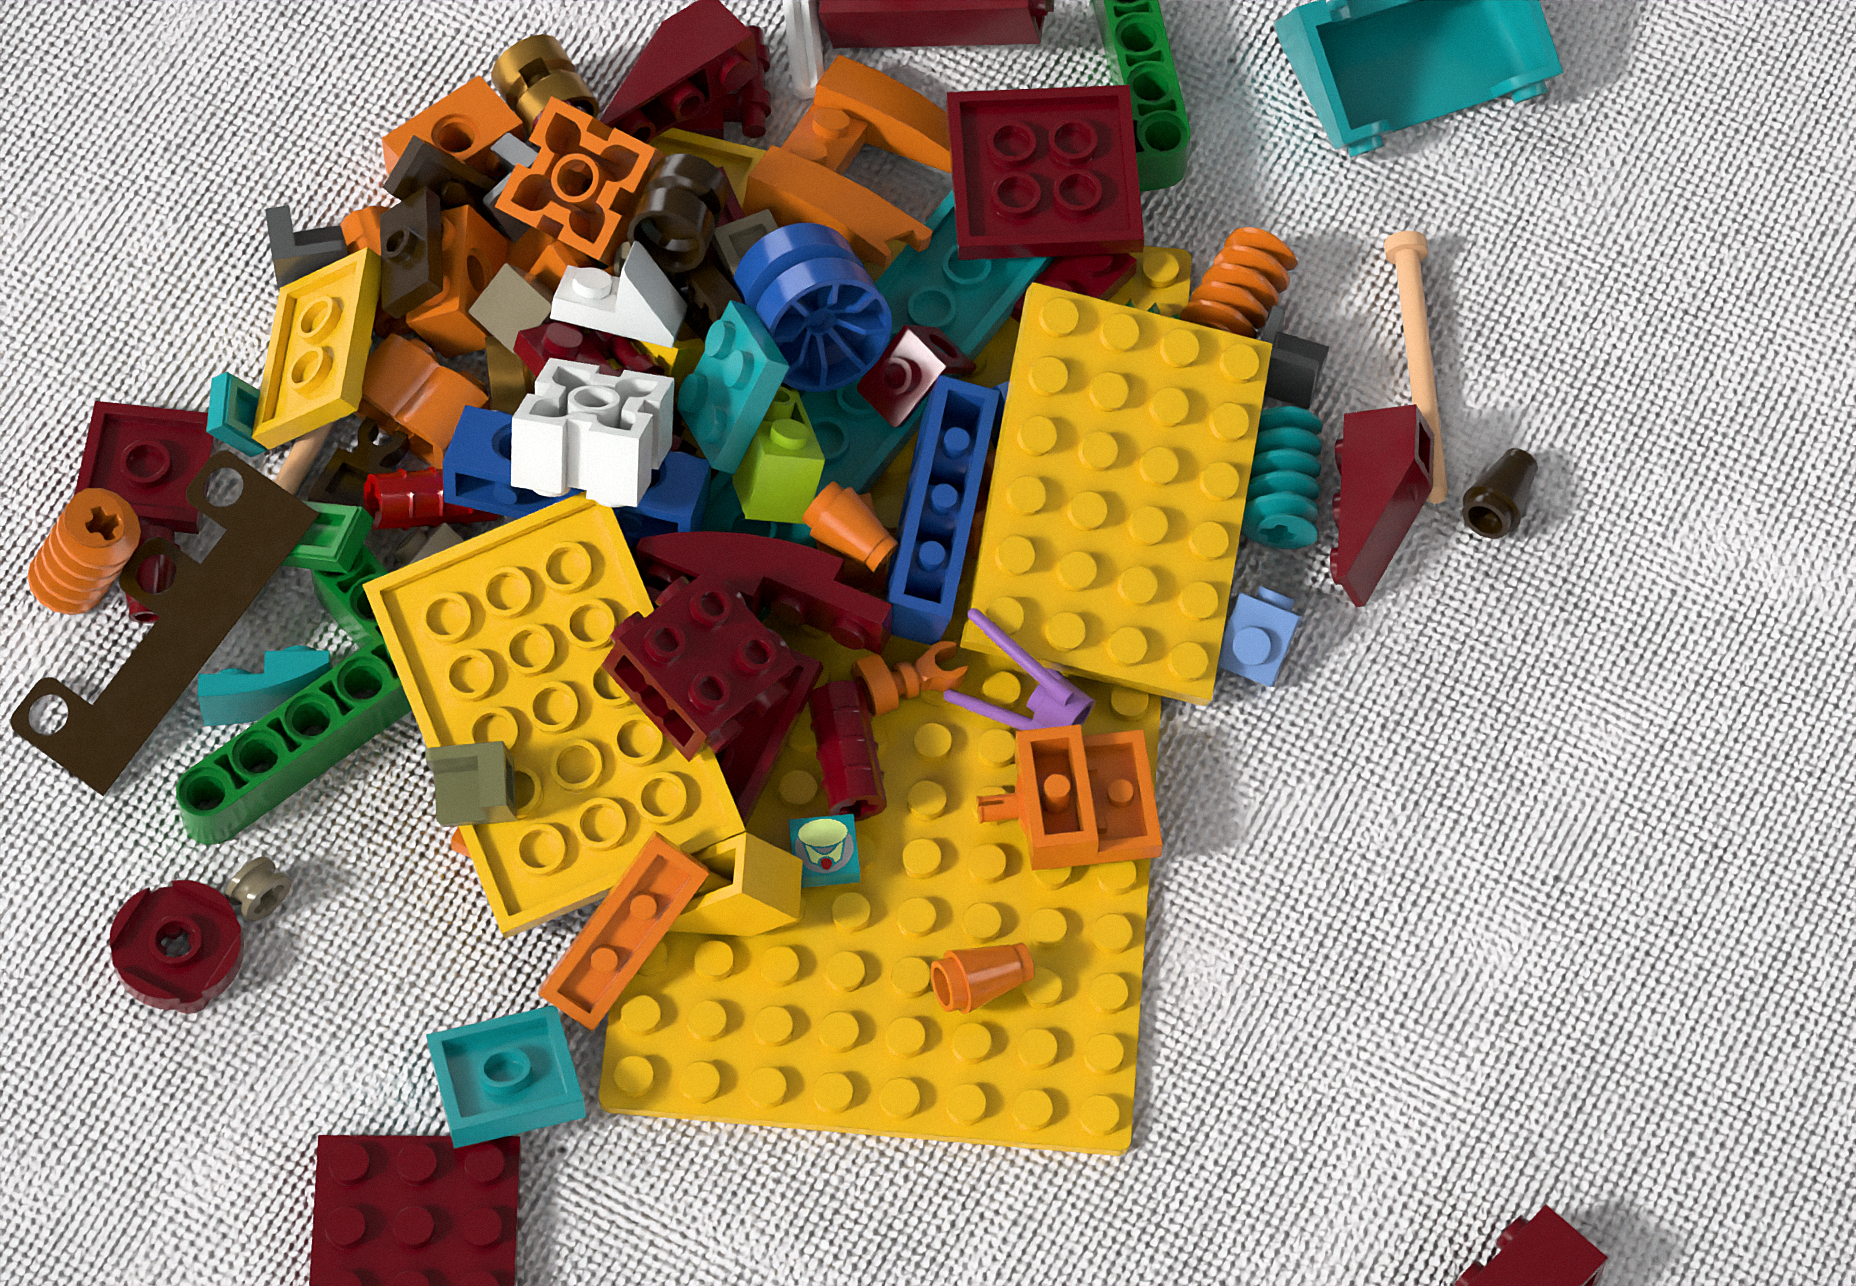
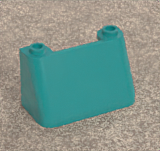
[1274,0,1564,158]

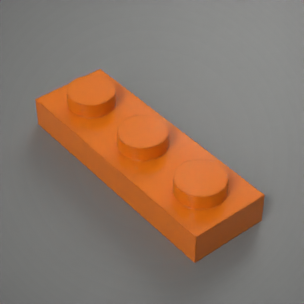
[538,830,710,1032]

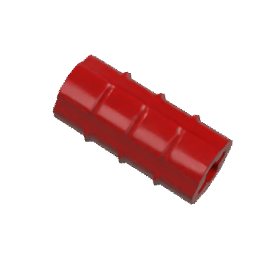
[363,467,499,531]

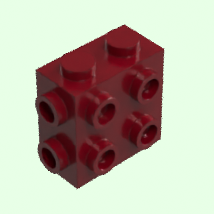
[601,567,798,762]

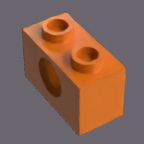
[381,75,525,177]
[406,204,508,359]

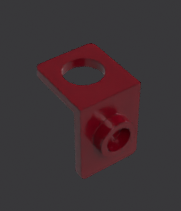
[857,325,977,428]

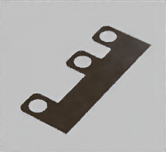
[11,450,319,796]

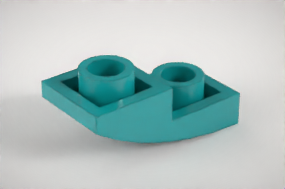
[197,645,333,726]

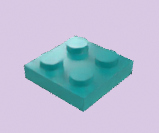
[676,300,790,474]
[426,1005,586,1149]

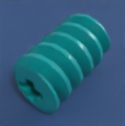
[1241,406,1323,550]

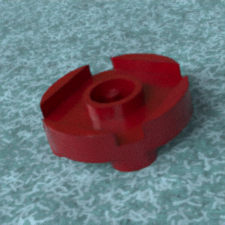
[110,879,244,1014]

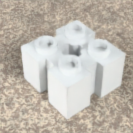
[511,358,674,507]

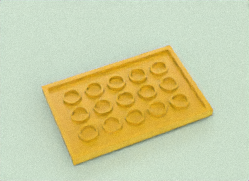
[960,282,1273,706]
[363,490,747,939]

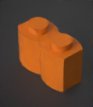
[353,333,490,469]

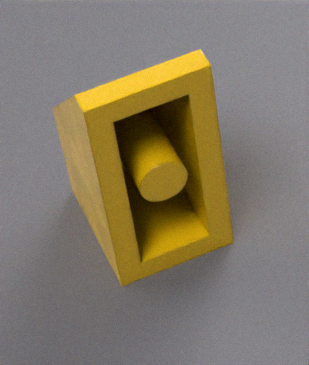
[667,832,803,936]

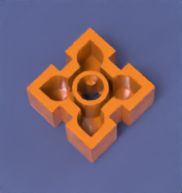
[495,96,667,267]

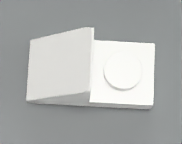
[550,241,688,348]

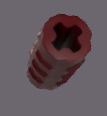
[808,680,887,822]

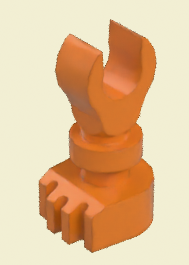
[850,641,969,718]

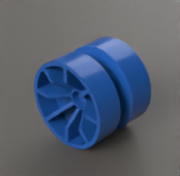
[732,223,892,392]

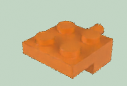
[976,724,1163,871]

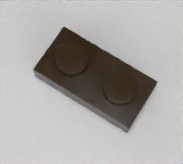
[382,135,501,230]

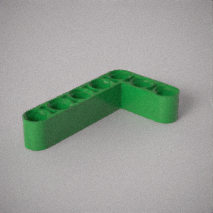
[1092,0,1190,192]
[176,544,412,845]

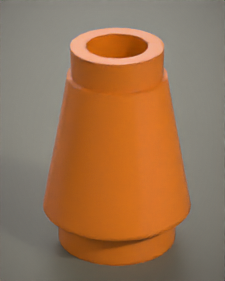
[802,481,899,573]
[931,942,1034,1014]

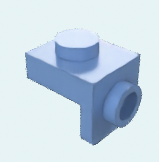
[1218,586,1305,687]

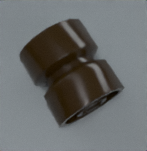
[627,154,729,272]

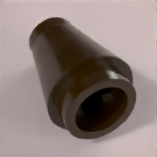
[1462,448,1538,539]

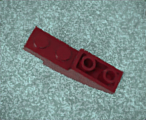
[636,531,892,655]

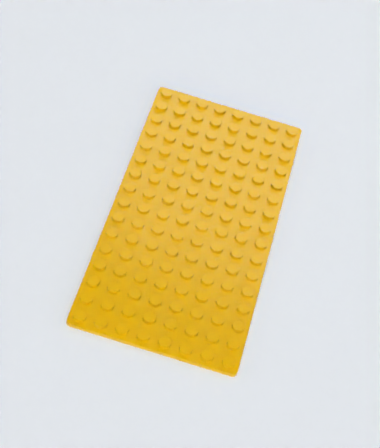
[598,240,1192,1156]

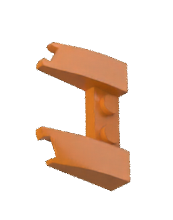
[742,54,951,267]

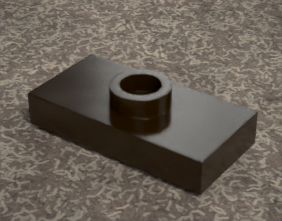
[380,186,443,319]

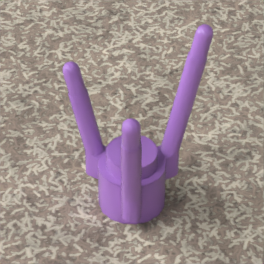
[944,608,1095,730]

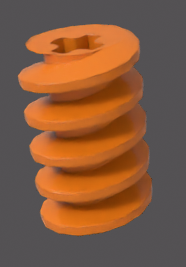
[1180,227,1298,339]
[27,488,141,615]

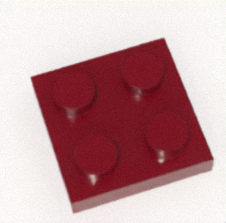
[74,401,219,534]

